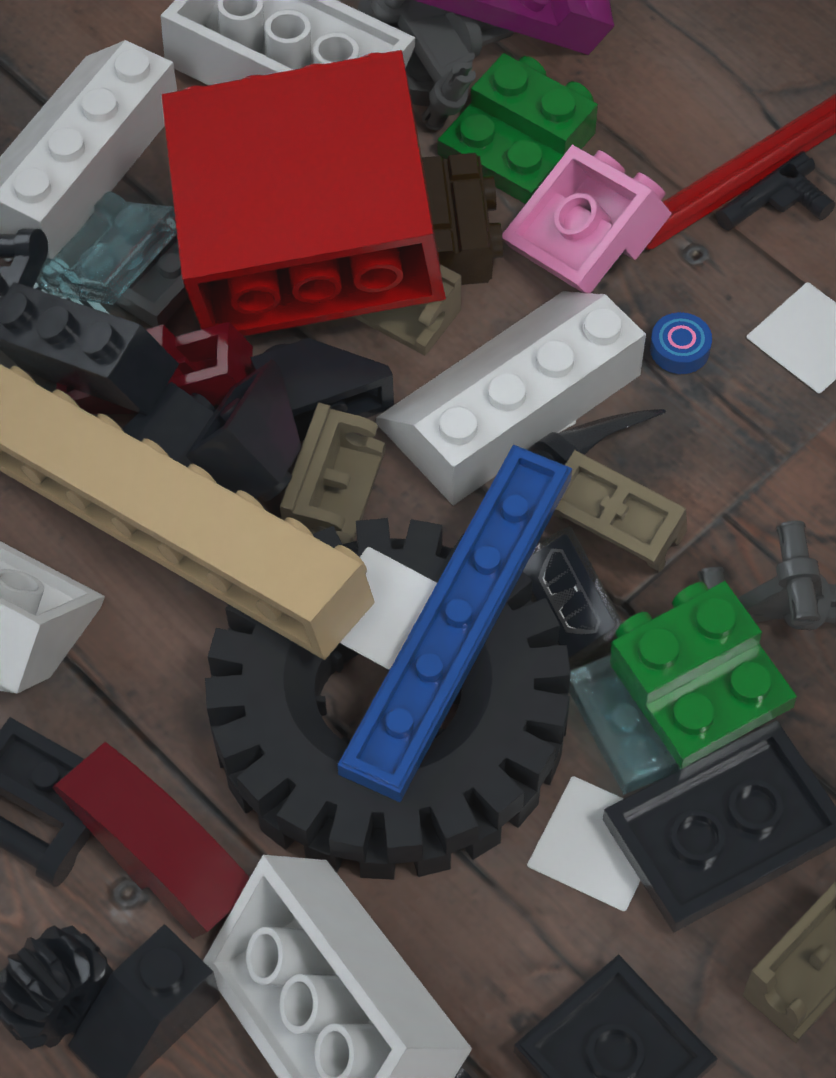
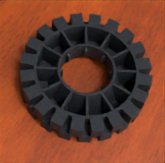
[205,518,571,880]

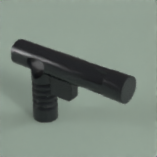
[716,151,836,231]

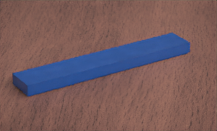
[337,444,572,802]

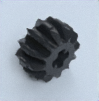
[0,925,113,1049]

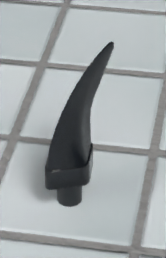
[528,409,666,465]

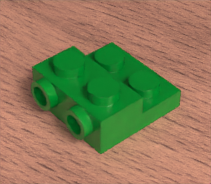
[437,53,598,204]
[610,581,797,769]

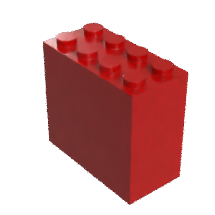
[161,50,446,336]

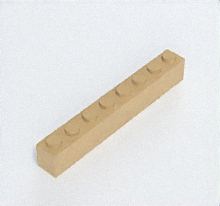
[0,364,375,660]

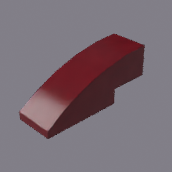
[56,321,253,414]
[52,742,250,939]

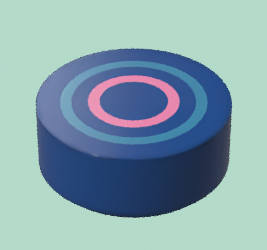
[650,312,712,374]

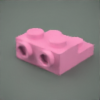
[502,144,672,293]

